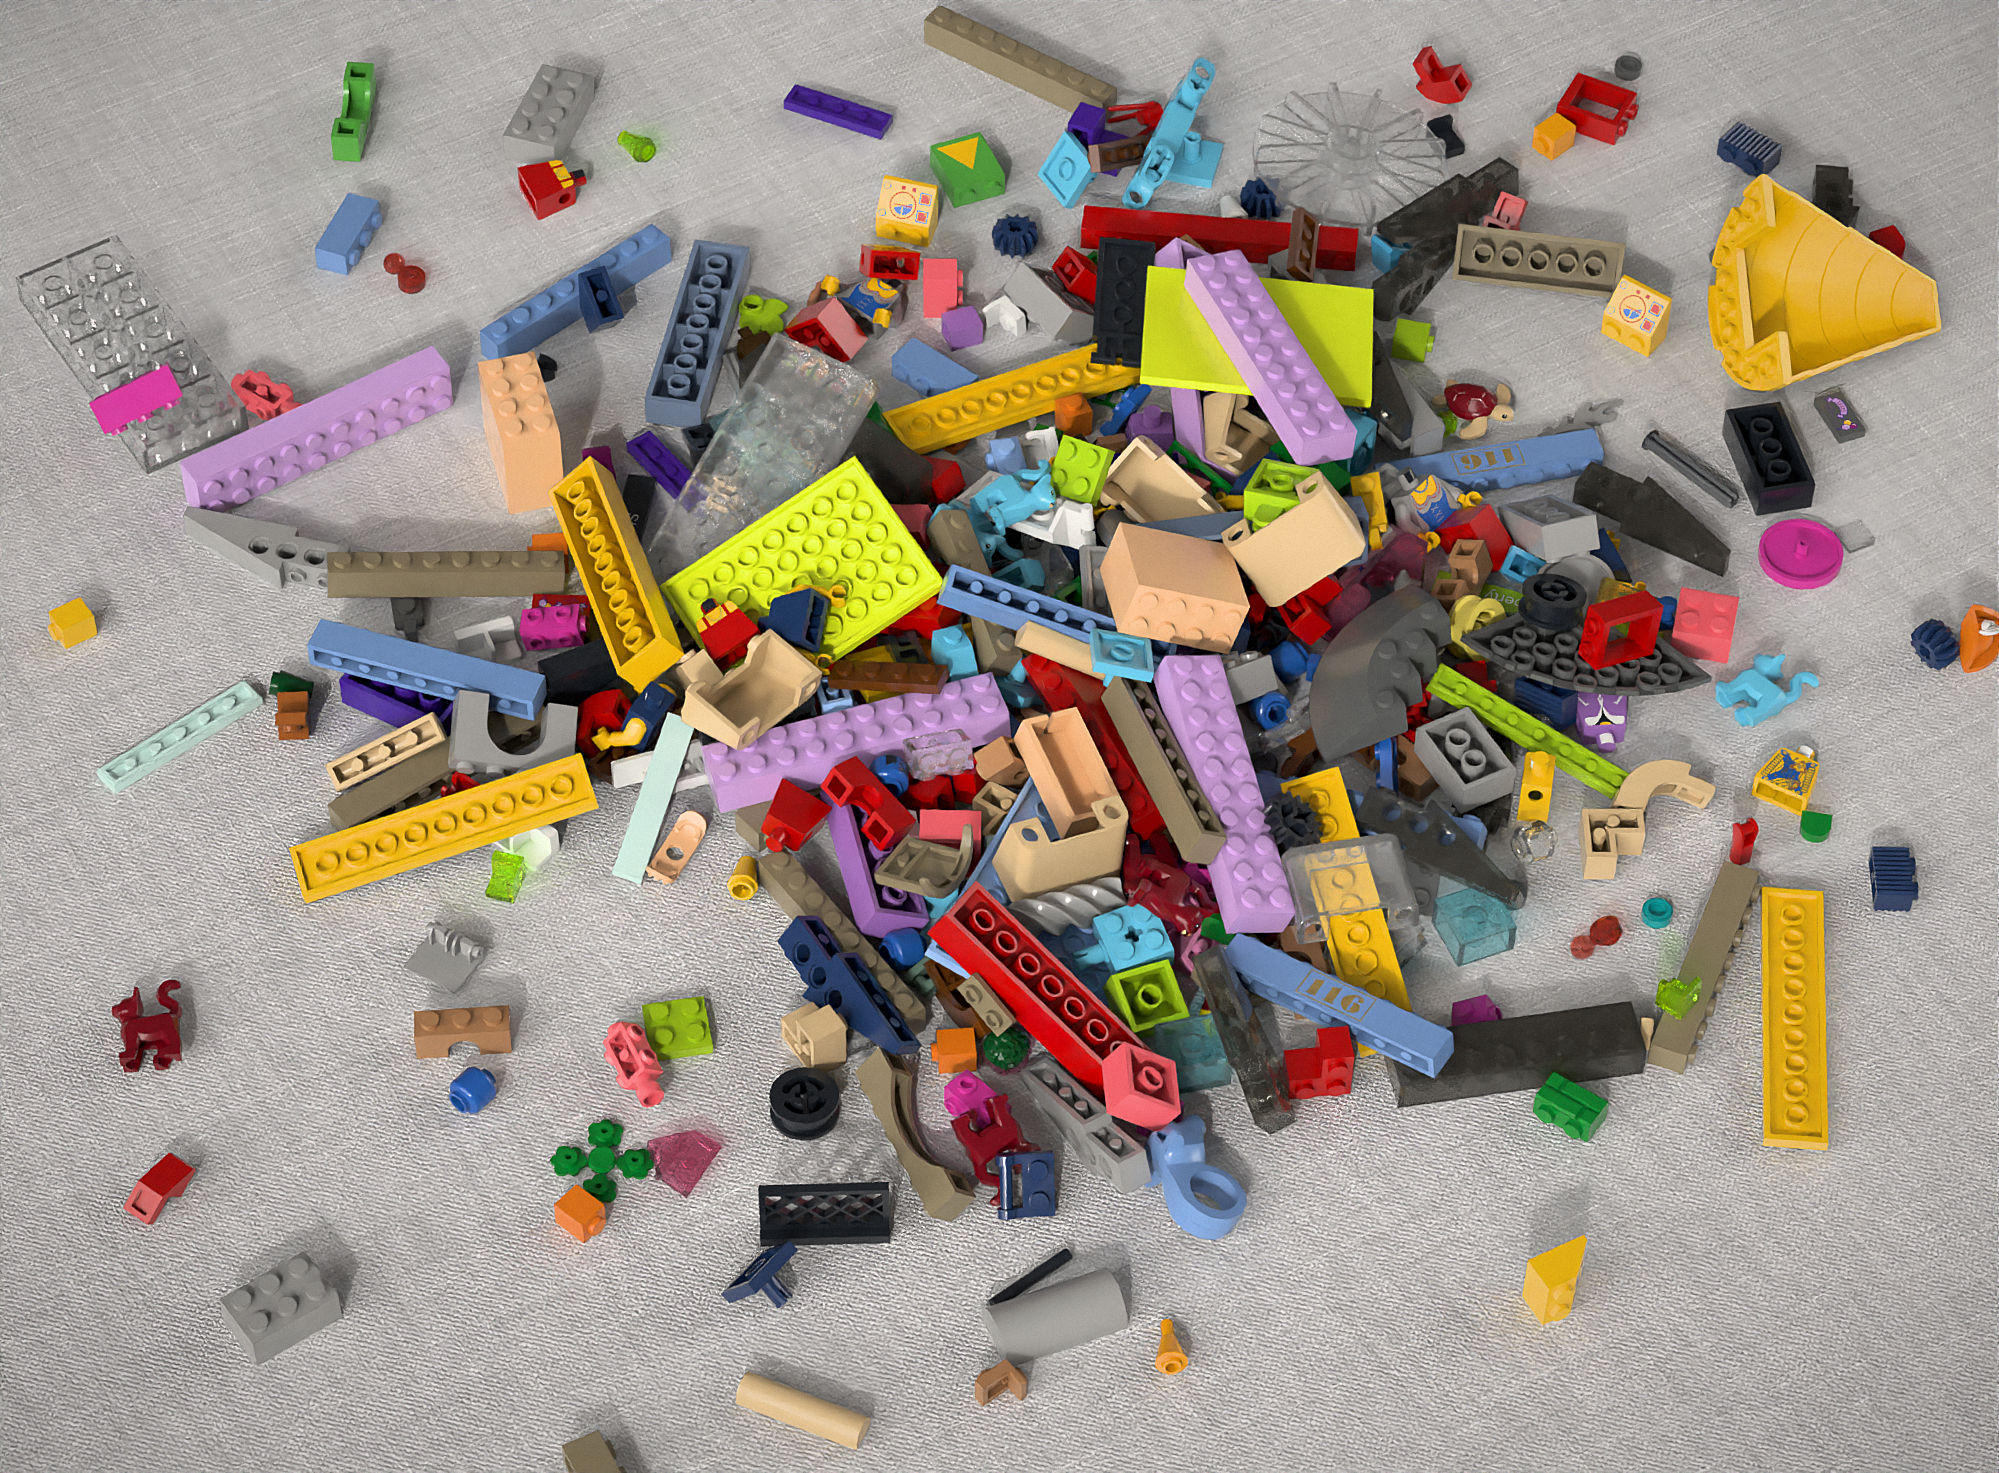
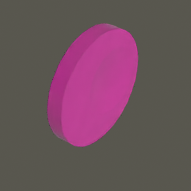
[1758,519,1844,589]

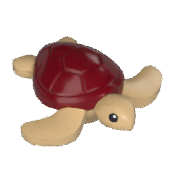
[1431,379,1514,440]

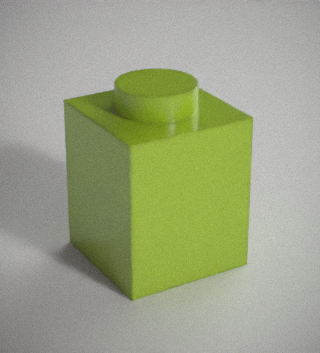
[1391,318,1435,363]

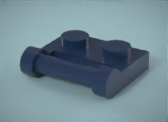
[995,1150,1056,1220]

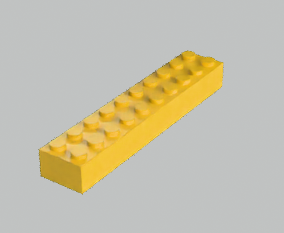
[548,456,685,691]

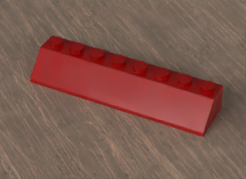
[1020,653,1167,844]
[927,881,1154,1106]

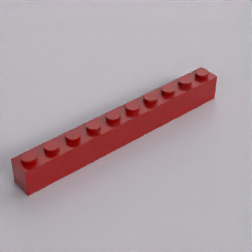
[1080,205,1359,272]

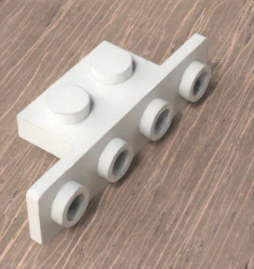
[611,739,720,793]

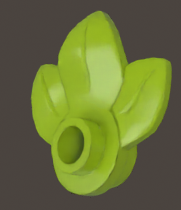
[739,295,789,335]

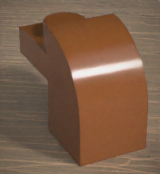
[275,691,311,740]

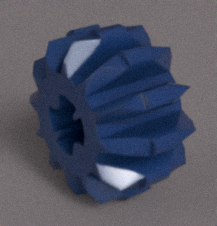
[1240,176,1286,221]
[992,213,1038,259]
[1910,618,1961,670]

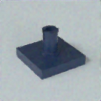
[721,1241,798,1308]

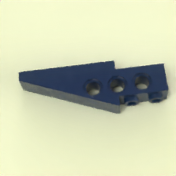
[777,915,922,1055]

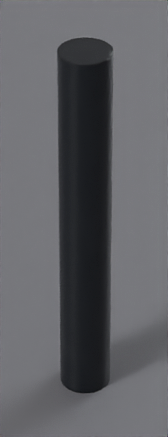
[989,1248,1072,1306]

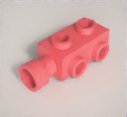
[231,369,303,421]
[603,1021,664,1107]

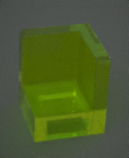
[485,850,526,903]
[1655,977,1702,1020]

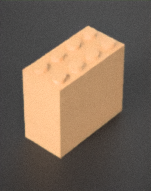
[478,351,564,515]
[1100,522,1250,654]

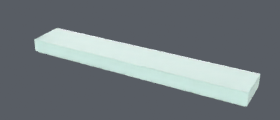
[97,680,263,794]
[612,712,694,884]

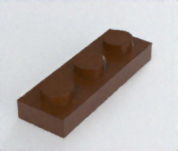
[1286,206,1320,283]

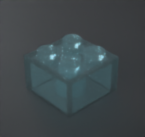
[1431,881,1517,967]
[1154,1012,1232,1094]

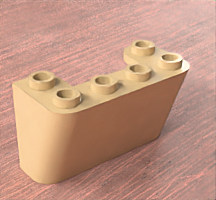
[1203,392,1281,477]
[1099,435,1225,523]
[1221,470,1366,607]
[681,629,823,751]
[992,795,1129,903]

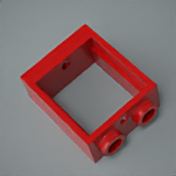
[1556,73,1639,146]
[1578,590,1664,670]

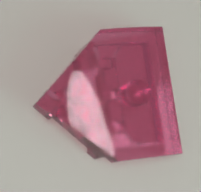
[647,1130,722,1198]

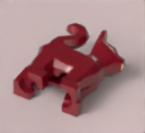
[1121,834,1179,901]
[1126,856,1220,937]
[111,980,183,1073]
[950,1093,1041,1207]

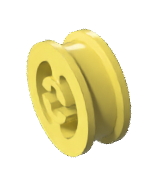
[1447,595,1506,662]

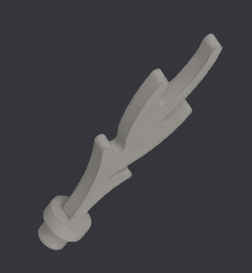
[1537,399,1624,437]

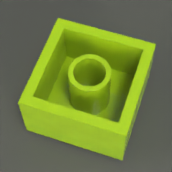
[1102,959,1190,1040]

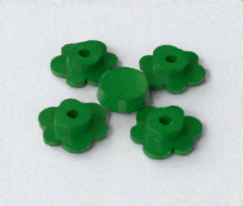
[550,1119,654,1203]

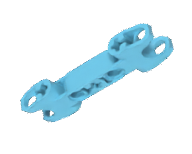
[1122,57,1216,210]

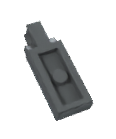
[390,597,424,643]

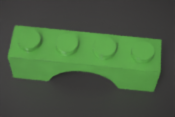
[331,62,377,162]

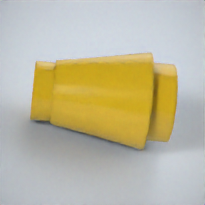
[727,856,758,900]

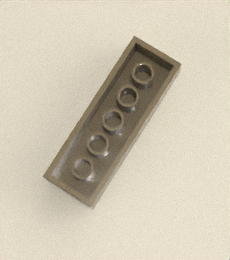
[1452,224,1626,298]

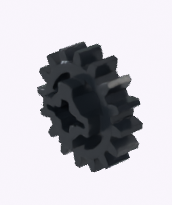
[1262,791,1323,855]

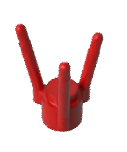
[1107,100,1163,137]

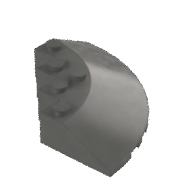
[1309,583,1452,762]
[1460,613,1712,696]

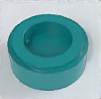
[1641,898,1673,929]

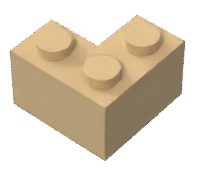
[973,781,1019,856]
[1578,809,1645,879]
[781,1002,848,1073]

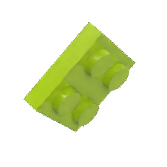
[1050,434,1115,507]
[642,996,713,1061]

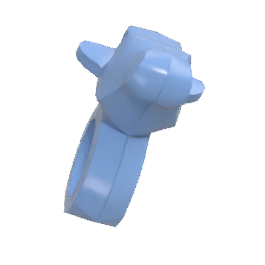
[1143,1115,1247,1240]

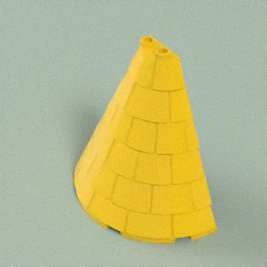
[1708,174,1941,391]

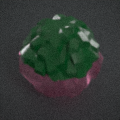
[982,1026,1032,1076]

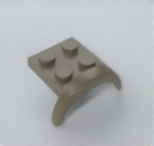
[874,823,973,899]

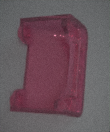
[1320,533,1428,643]

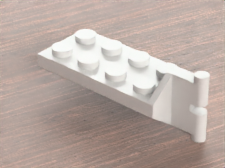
[955,470,1097,549]

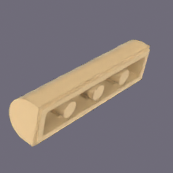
[1015,620,1106,680]
[325,712,447,792]
[736,1371,870,1450]

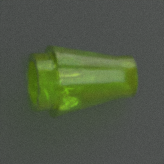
[617,130,656,162]

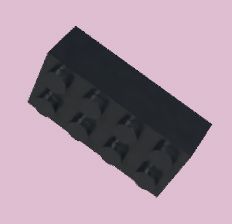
[1722,401,1816,516]

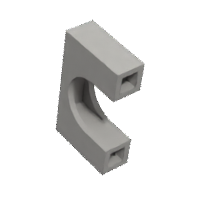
[448,690,578,778]

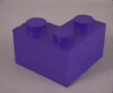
[1068,102,1129,177]

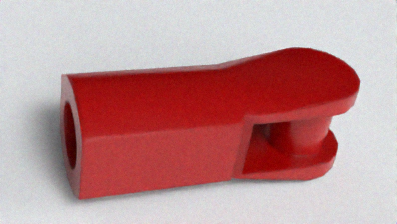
[1729,817,1759,866]

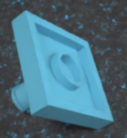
[1037,131,1097,209]
[1165,132,1224,188]
[1089,628,1154,687]
[979,653,1044,709]

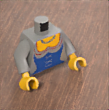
[820,275,904,340]
[1391,467,1482,553]

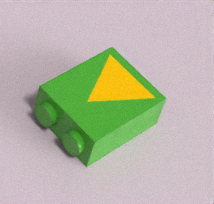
[930,132,1005,208]

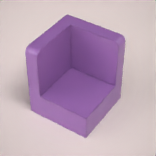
[941,305,983,352]

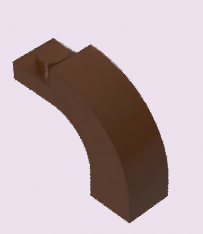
[1280,724,1375,780]
[923,959,992,1038]

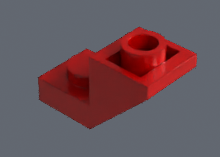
[1245,579,1270,634]
[123,1153,196,1225]

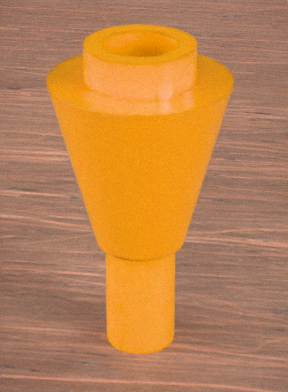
[1155,1319,1188,1374]

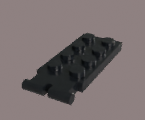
[1090,237,1155,368]

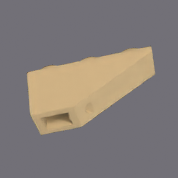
[665,649,724,691]

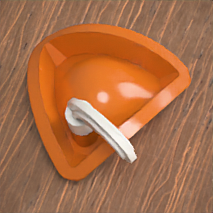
[1959,604,1999,673]

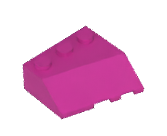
[89,361,183,436]

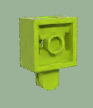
[1244,458,1319,532]

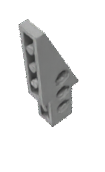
[184,506,350,589]
[1020,1057,1152,1194]

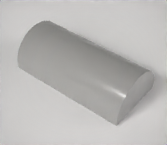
[982,1268,1128,1367]

